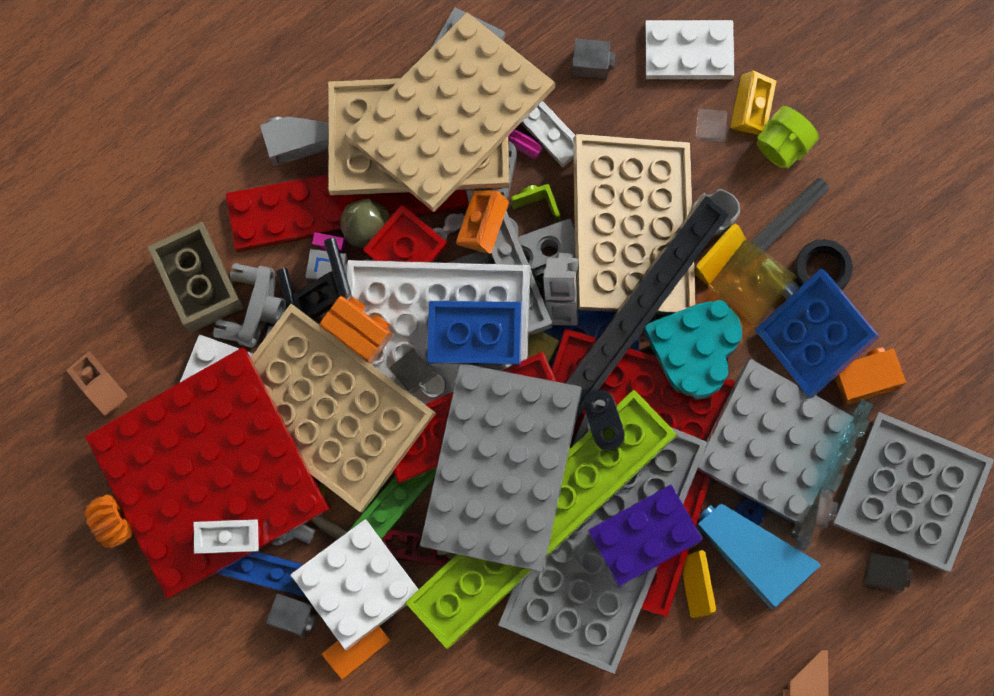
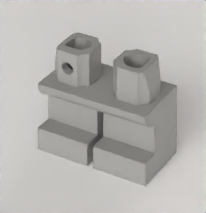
[543,253,579,325]

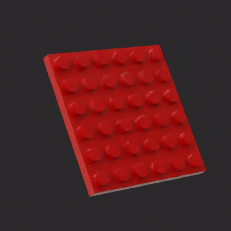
[85,347,330,599]

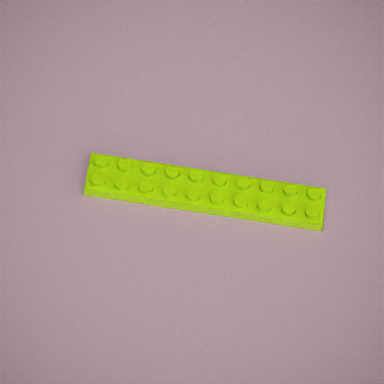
[405,390,677,649]

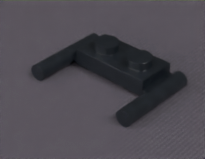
[276,238,352,320]

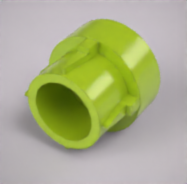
[757,106,819,169]

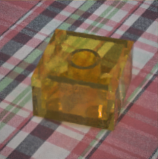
[708,239,797,325]

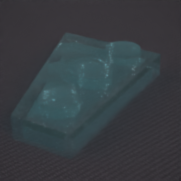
[816,399,873,497]

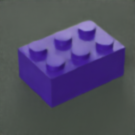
[588,484,703,588]

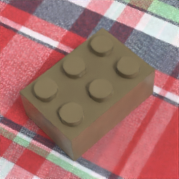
[148,222,243,334]

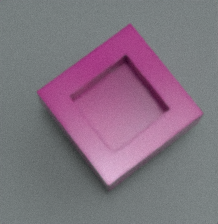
[312,232,347,252]

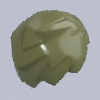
[340,199,391,249]

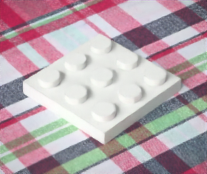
[291,519,419,650]

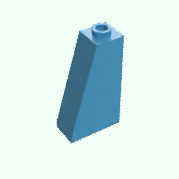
[697,504,821,610]

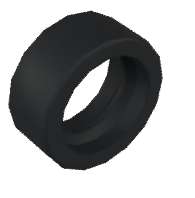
[793,239,853,291]

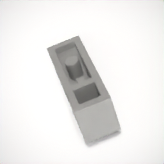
[260,117,329,166]

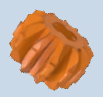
[84,494,133,548]

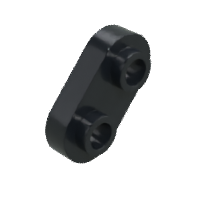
[584,390,625,452]

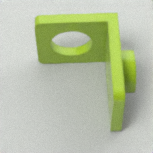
[511,184,560,223]

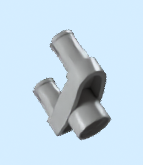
[213,263,286,348]

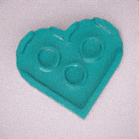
[643,300,742,400]

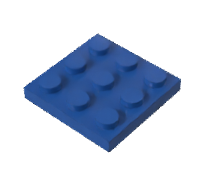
[755,269,880,398]

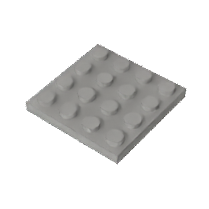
[697,359,854,526]
[832,412,994,573]

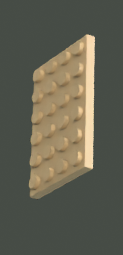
[345,12,555,212]
[328,78,510,196]
[573,134,696,315]
[251,304,436,513]

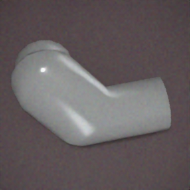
[271,525,316,546]

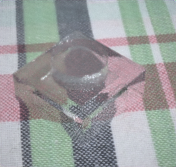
[695,108,727,143]
[815,491,838,528]

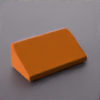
[456,190,509,253]
[321,626,391,680]

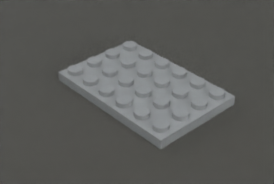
[420,363,582,572]

